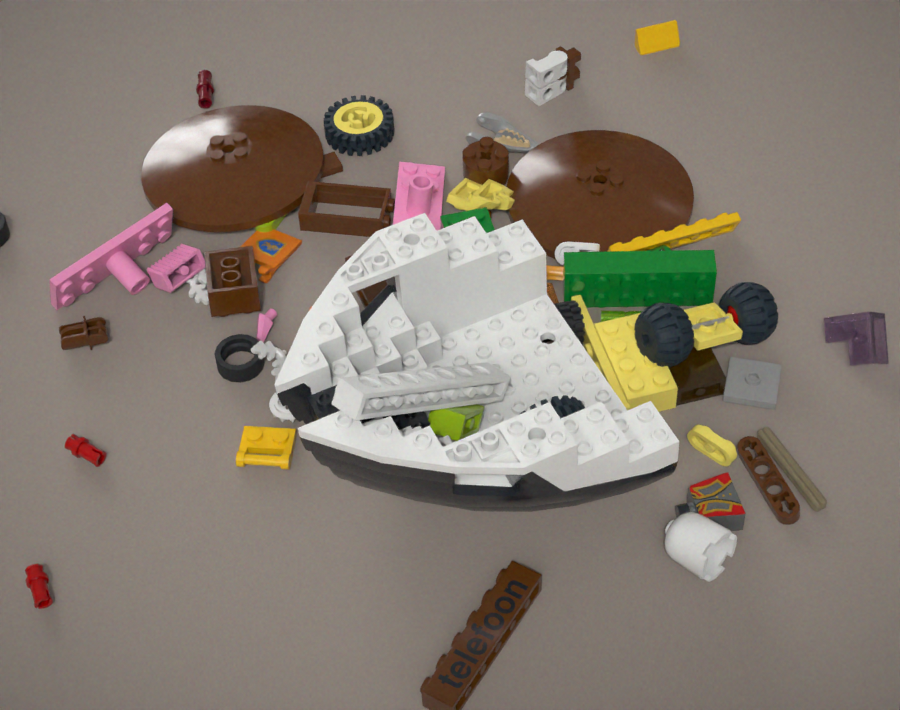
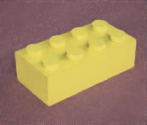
[594,313,678,412]

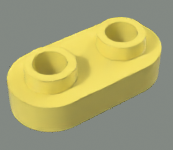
[687,425,737,467]

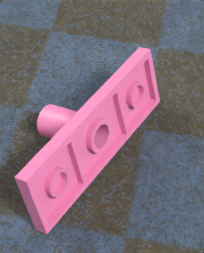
[393,162,445,231]
[49,203,173,310]

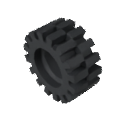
[554,300,585,344]

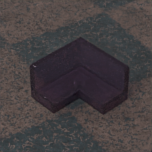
[824,311,889,366]

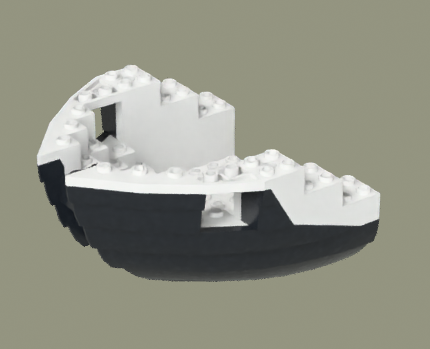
[274,213,679,512]

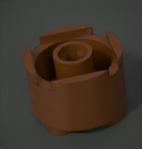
[462,137,509,185]

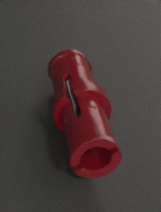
[196,70,214,109]

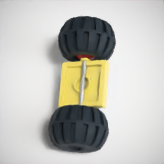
[634,282,778,367]

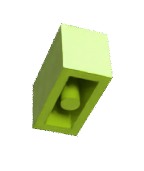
[428,404,485,441]

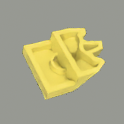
[446,178,515,211]

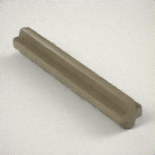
[757,427,827,512]

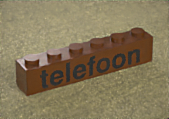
[420,561,542,710]

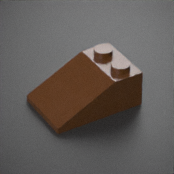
[204,246,261,317]

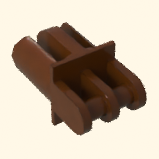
[59,316,108,350]

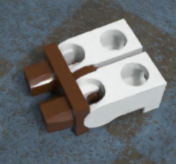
[525,46,581,106]

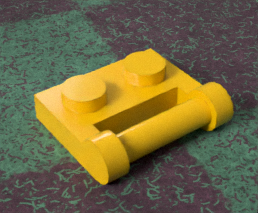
[236,426,297,470]

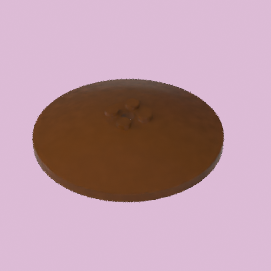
[141,105,324,232]
[506,130,694,259]

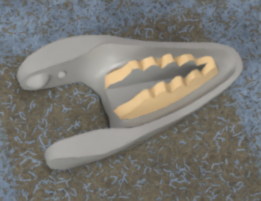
[466,112,538,153]

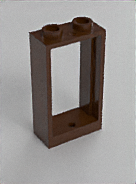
[298,181,395,237]

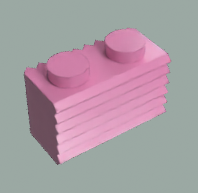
[147,244,206,293]

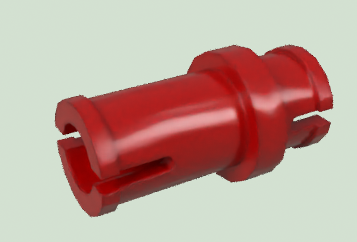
[65,434,107,467]
[25,564,53,609]

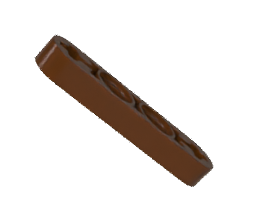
[737,436,800,525]

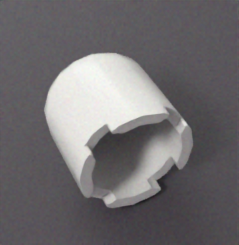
[665,512,737,582]

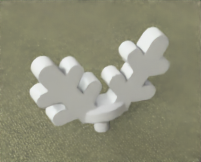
[186,269,209,305]
[251,341,287,382]

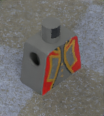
[675,472,746,531]

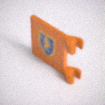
[240,229,302,283]

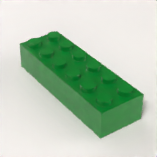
[563,250,717,308]

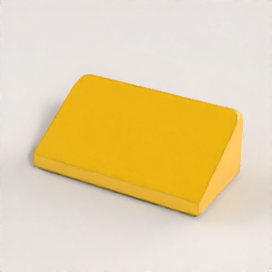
[635,20,680,55]

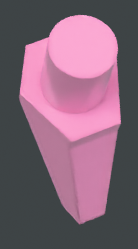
[256,309,277,343]

